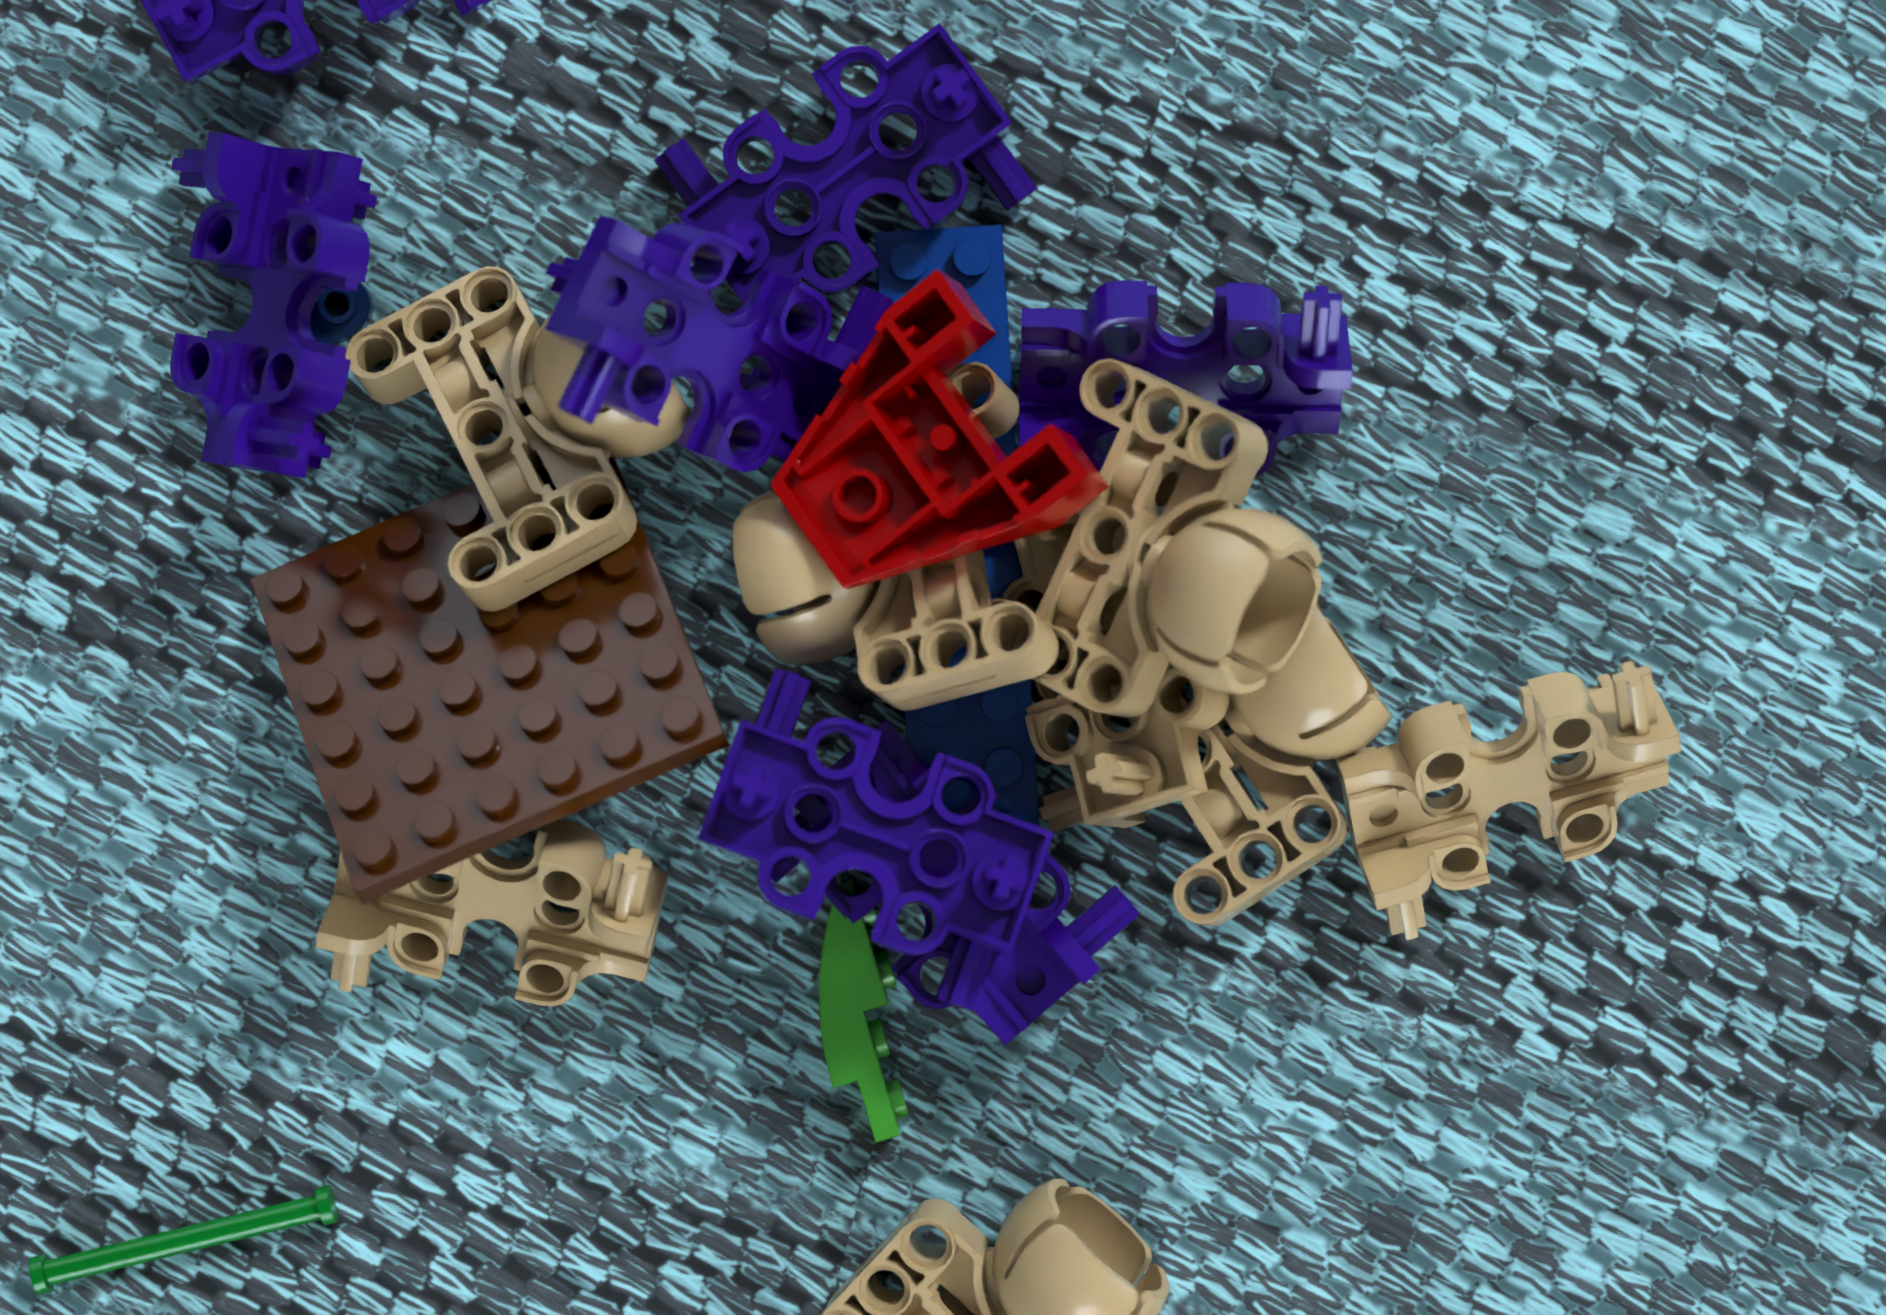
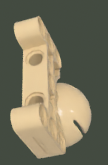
[345,266,691,612]
[991,359,1322,718]
[733,362,1059,711]
[1035,602,1392,926]
[821,1179,1169,1315]

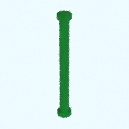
[29,1185,338,1295]

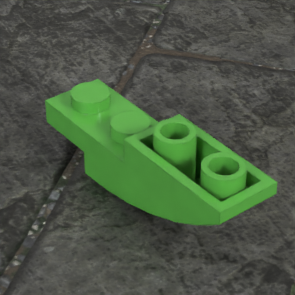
[819,878,909,1142]

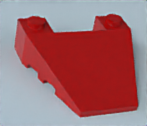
[770,269,1110,589]

